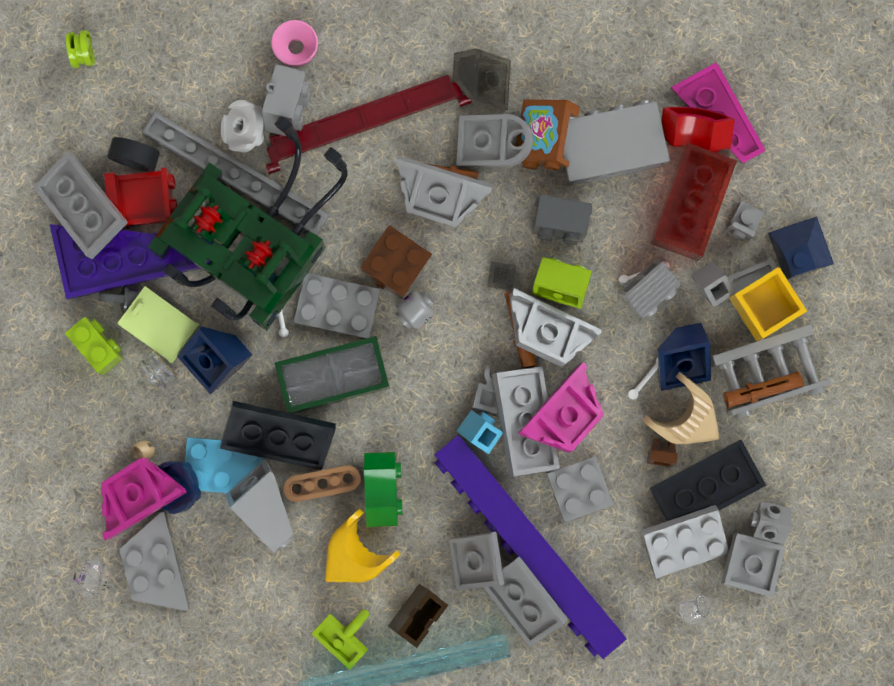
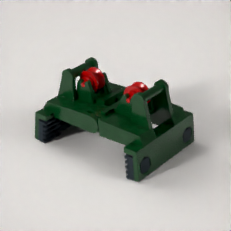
[148,162,326,331]

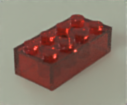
[650,143,737,261]

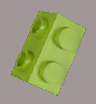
[532,257,592,309]
[64,317,124,375]

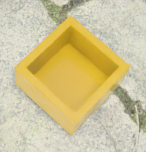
[729,267,807,342]

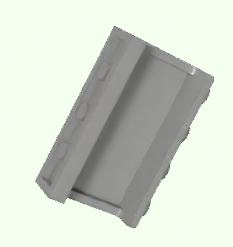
[563,100,670,186]

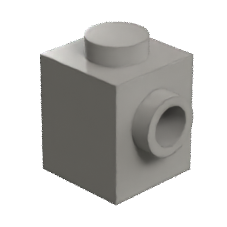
[691,261,735,307]

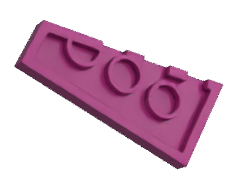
[671,62,766,164]

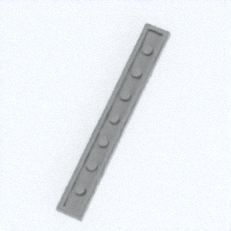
[141,111,329,235]

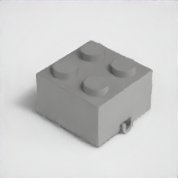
[262,64,311,136]

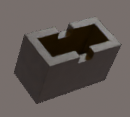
[388,584,448,648]

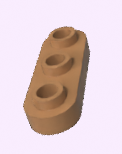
[283,465,361,502]

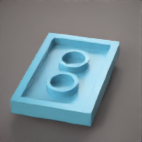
[185,438,265,493]

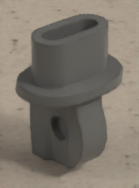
[99,286,139,313]

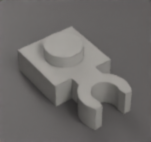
[472,367,503,416]

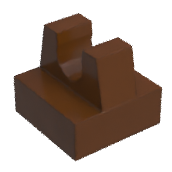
[647,439,678,467]

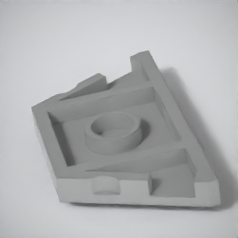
[396,155,493,227]
[509,288,602,367]
[119,512,190,611]

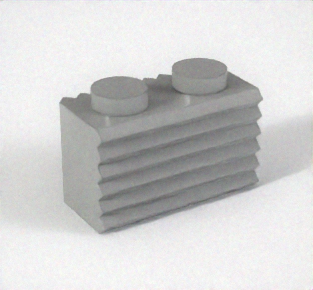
[617,259,681,319]

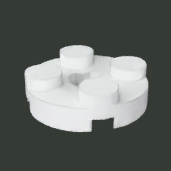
[221,100,264,153]

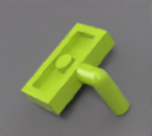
[311,609,369,670]

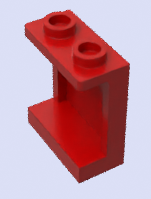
[104,167,178,227]

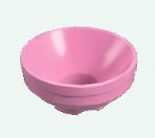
[271,20,318,67]

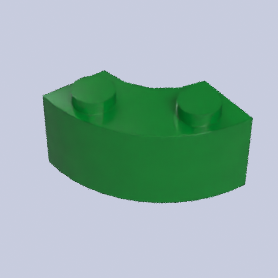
[364,452,403,527]

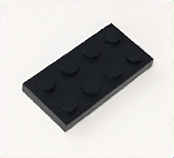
[220,401,336,470]
[649,439,767,521]

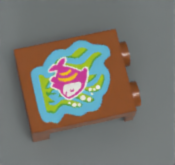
[515,99,580,170]

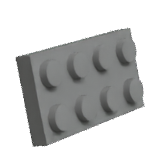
[33,151,128,259]
[492,367,560,477]

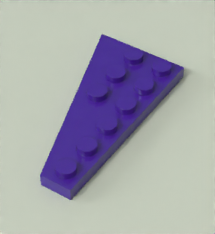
[50,224,214,300]

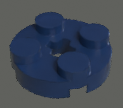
[158,461,201,514]

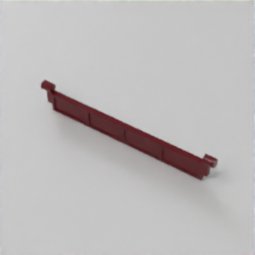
[265,75,472,174]

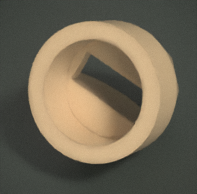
[132,440,155,460]

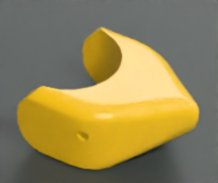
[325,509,401,583]

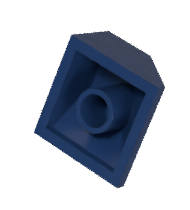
[768,216,834,280]
[657,323,711,391]
[177,326,252,394]

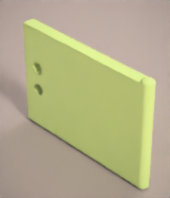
[117,286,200,363]

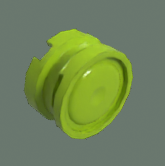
[65,30,95,69]

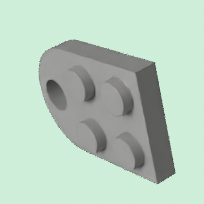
[456,114,533,168]

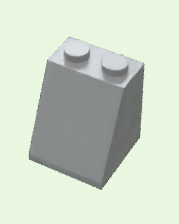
[226,459,293,552]

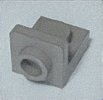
[726,201,764,241]

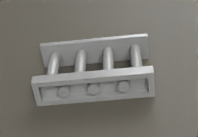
[710,324,831,419]

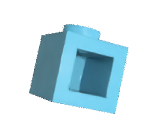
[457,410,503,454]

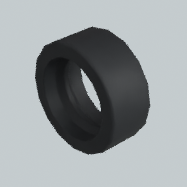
[107,137,160,172]

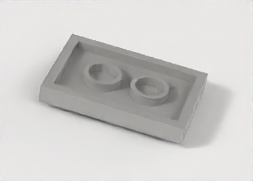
[294,273,380,339]
[641,505,729,579]
[484,556,568,647]

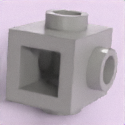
[749,501,792,544]

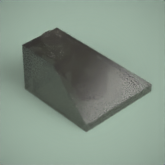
[453,48,511,110]

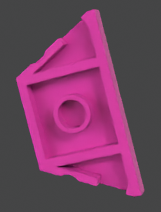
[518,362,604,453]
[101,457,186,540]

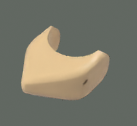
[642,372,719,444]

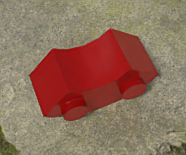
[661,107,735,153]

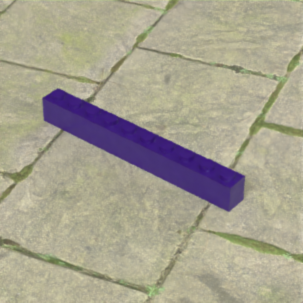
[434,435,627,659]

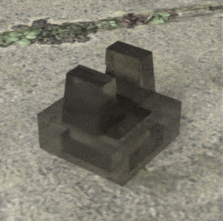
[487,261,516,291]

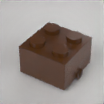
[359,225,432,299]

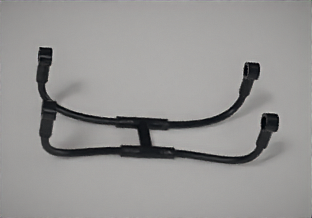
[163,116,348,320]

